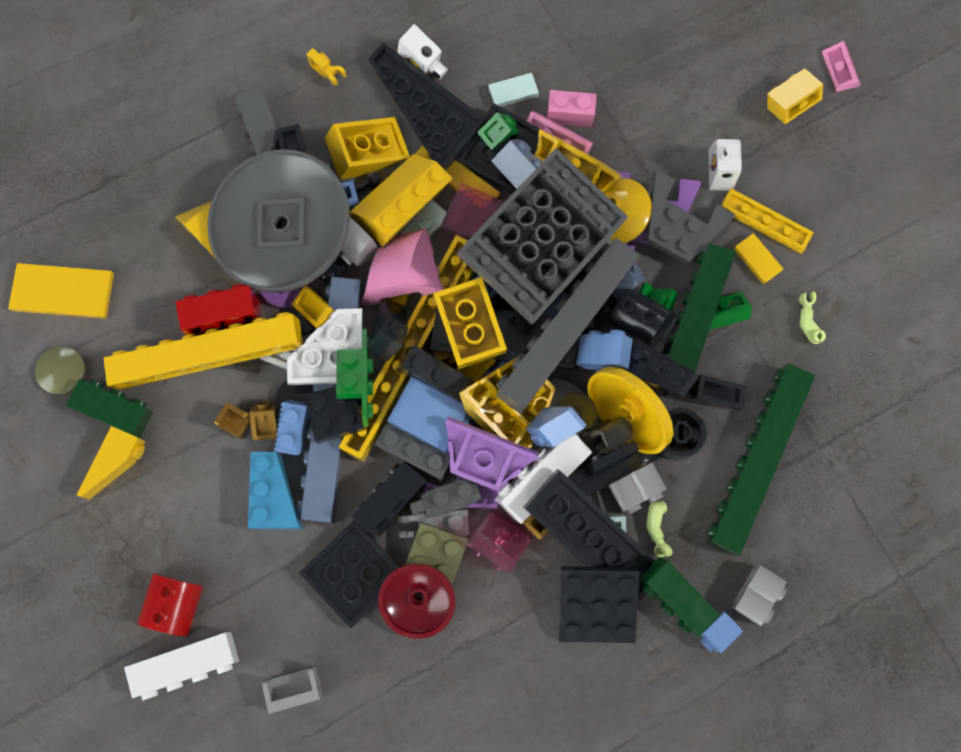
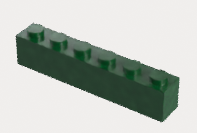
[664,243,736,372]

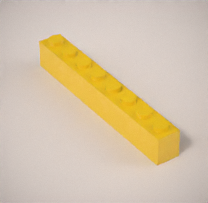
[104,312,304,390]

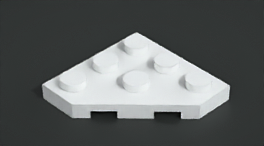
[287,308,363,385]

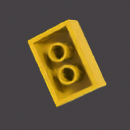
[433,277,507,369]

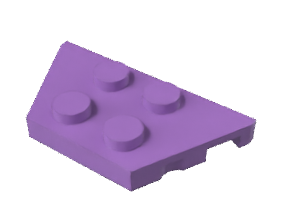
[445,416,539,491]

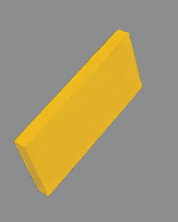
[8,263,114,319]

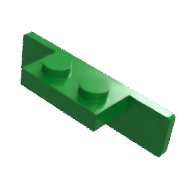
[336,328,373,427]

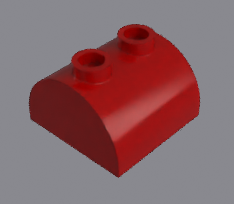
[137,573,203,636]

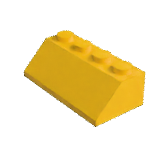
[350,154,453,247]

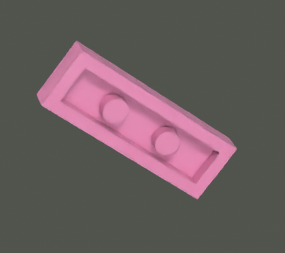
[527,111,594,154]

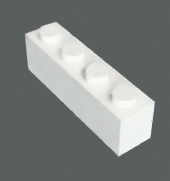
[495,434,592,524]
[124,632,240,701]

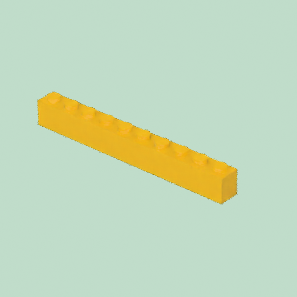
[339,235,468,463]

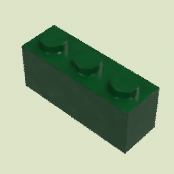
[66,379,153,438]
[639,557,720,637]

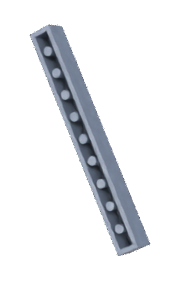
[297,277,362,524]

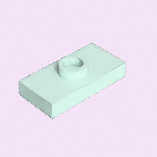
[400,201,450,238]

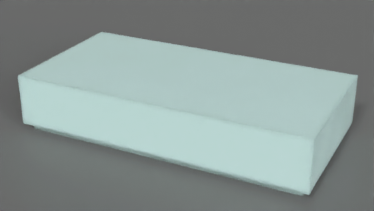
[488,73,539,107]

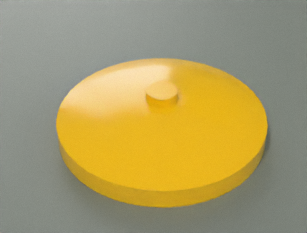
[587,366,673,454]

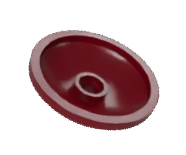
[378,563,456,639]

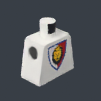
[397,24,448,80]
[708,139,742,191]

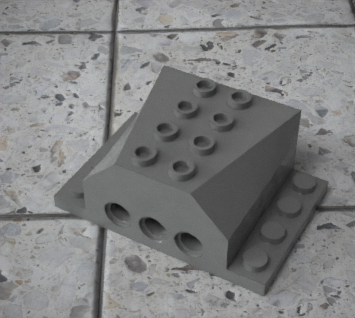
[456,148,628,325]

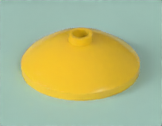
[604,178,652,243]

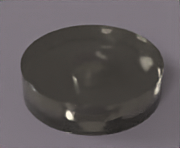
[557,392,597,433]

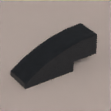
[663,374,746,410]

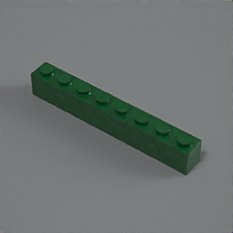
[706,363,816,556]

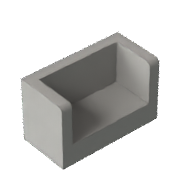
[262,666,323,714]

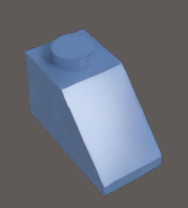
[525,406,586,447]

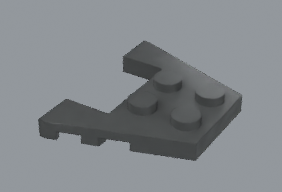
[645,169,735,265]

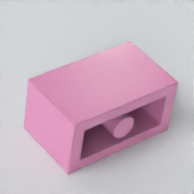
[547,90,597,128]

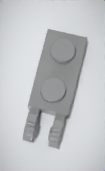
[398,510,469,538]

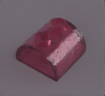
[467,509,533,574]

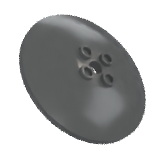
[207,150,350,292]

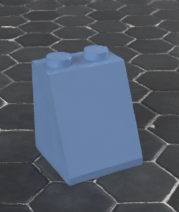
[387,376,474,455]

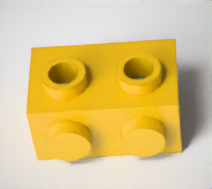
[767,68,823,124]

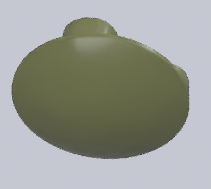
[35,346,86,395]

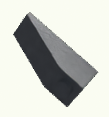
[367,298,408,361]

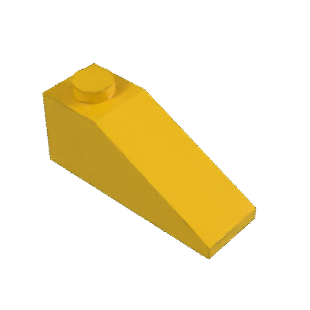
[77,426,146,499]

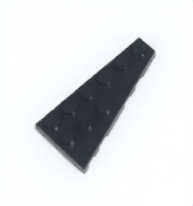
[368,43,487,171]

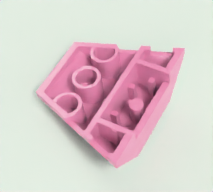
[360,229,444,307]

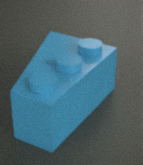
[248,452,304,530]

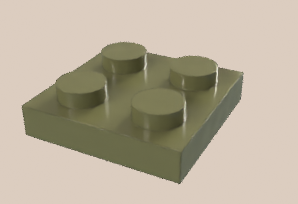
[405,522,468,584]

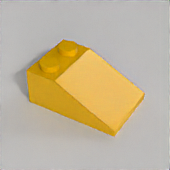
[324,117,410,179]

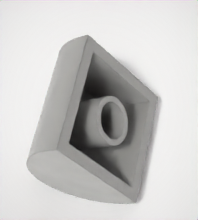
[340,217,378,266]

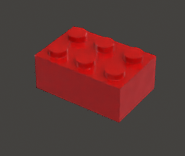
[175,284,263,336]

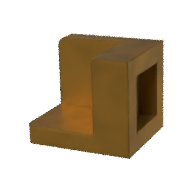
[214,402,251,439]

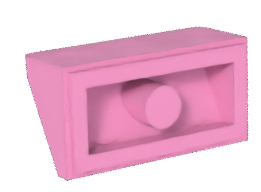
[822,41,861,92]

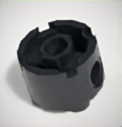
[659,407,707,461]

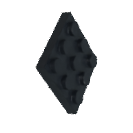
[458,103,542,194]
[299,520,400,629]
[558,566,640,643]

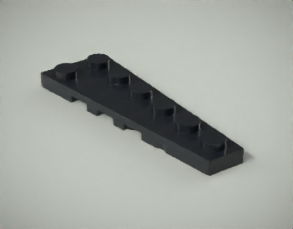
[583,315,699,398]

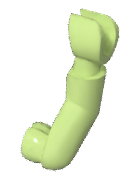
[799,292,826,344]
[646,501,673,557]

